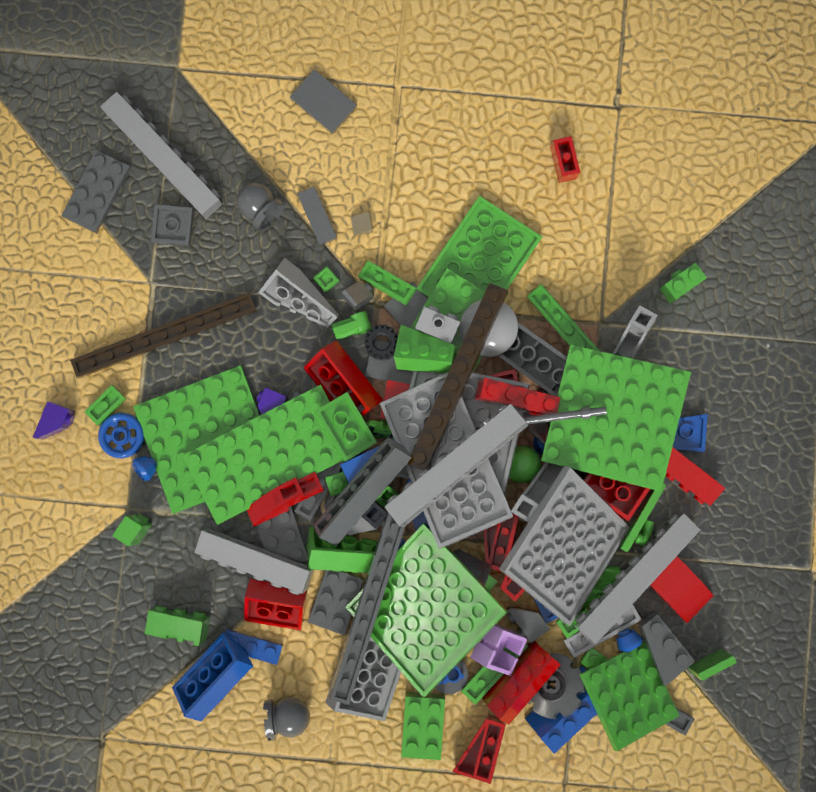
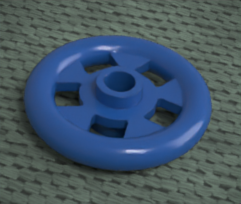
[98,413,144,459]

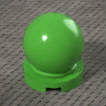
[509,445,542,484]

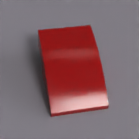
[650,556,714,623]

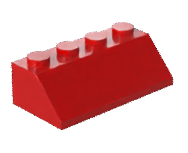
[304,340,383,418]
[482,640,561,725]

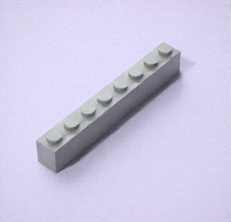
[100,92,222,219]
[385,404,528,527]
[574,513,700,644]

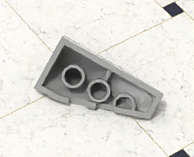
[258,258,339,328]

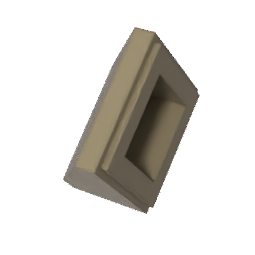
[351,212,372,236]

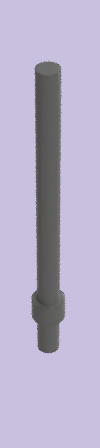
[522,406,607,424]

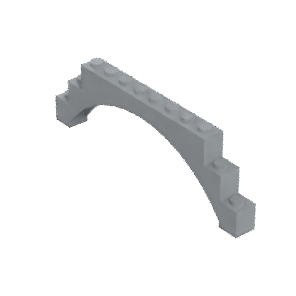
[511,306,658,523]

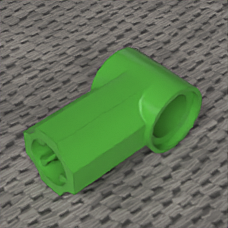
[331,311,371,340]

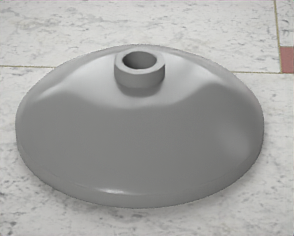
[460,300,518,357]

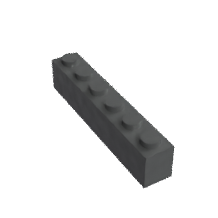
[313,437,412,546]

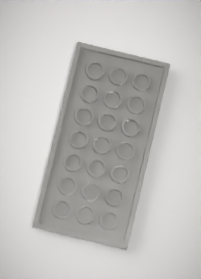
[380,372,514,549]

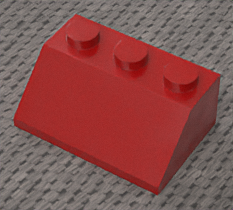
[244,579,308,631]

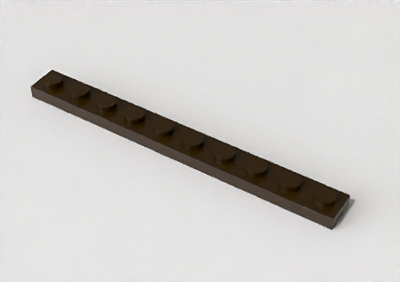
[407,283,508,471]
[70,292,257,378]

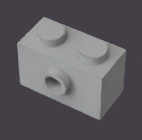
[415,305,460,344]

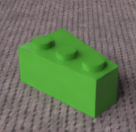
[394,325,457,373]
[145,605,210,646]

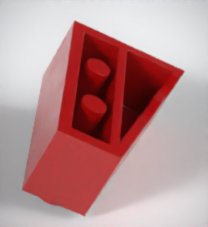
[452,714,506,784]

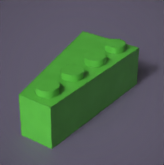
[306,526,378,573]

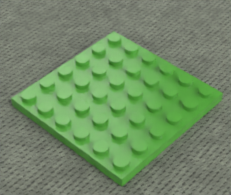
[541,345,691,492]
[133,365,260,514]
[345,524,508,698]

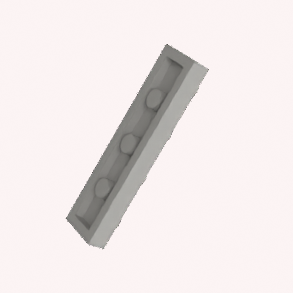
[563,604,641,658]

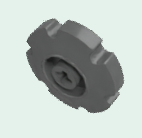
[528,653,586,719]

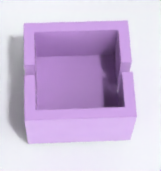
[470,624,527,676]

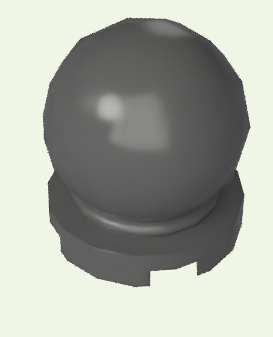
[237,183,285,232]
[263,697,311,741]

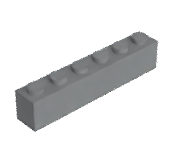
[194,528,314,595]

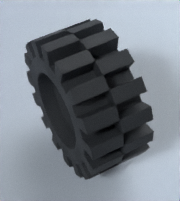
[364,324,398,360]

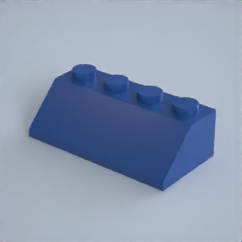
[172,633,253,722]
[525,665,597,754]

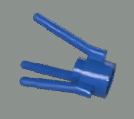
[439,666,464,684]

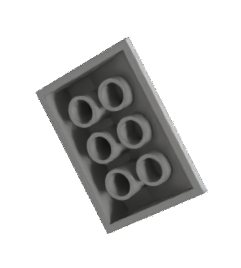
[325,627,401,721]

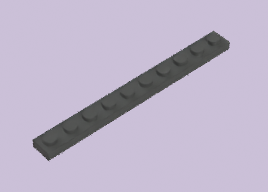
[329,512,405,705]

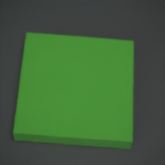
[688,649,737,681]

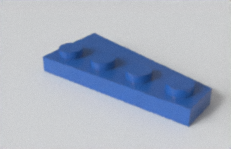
[673,414,708,452]

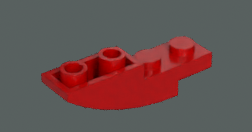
[247,472,324,526]

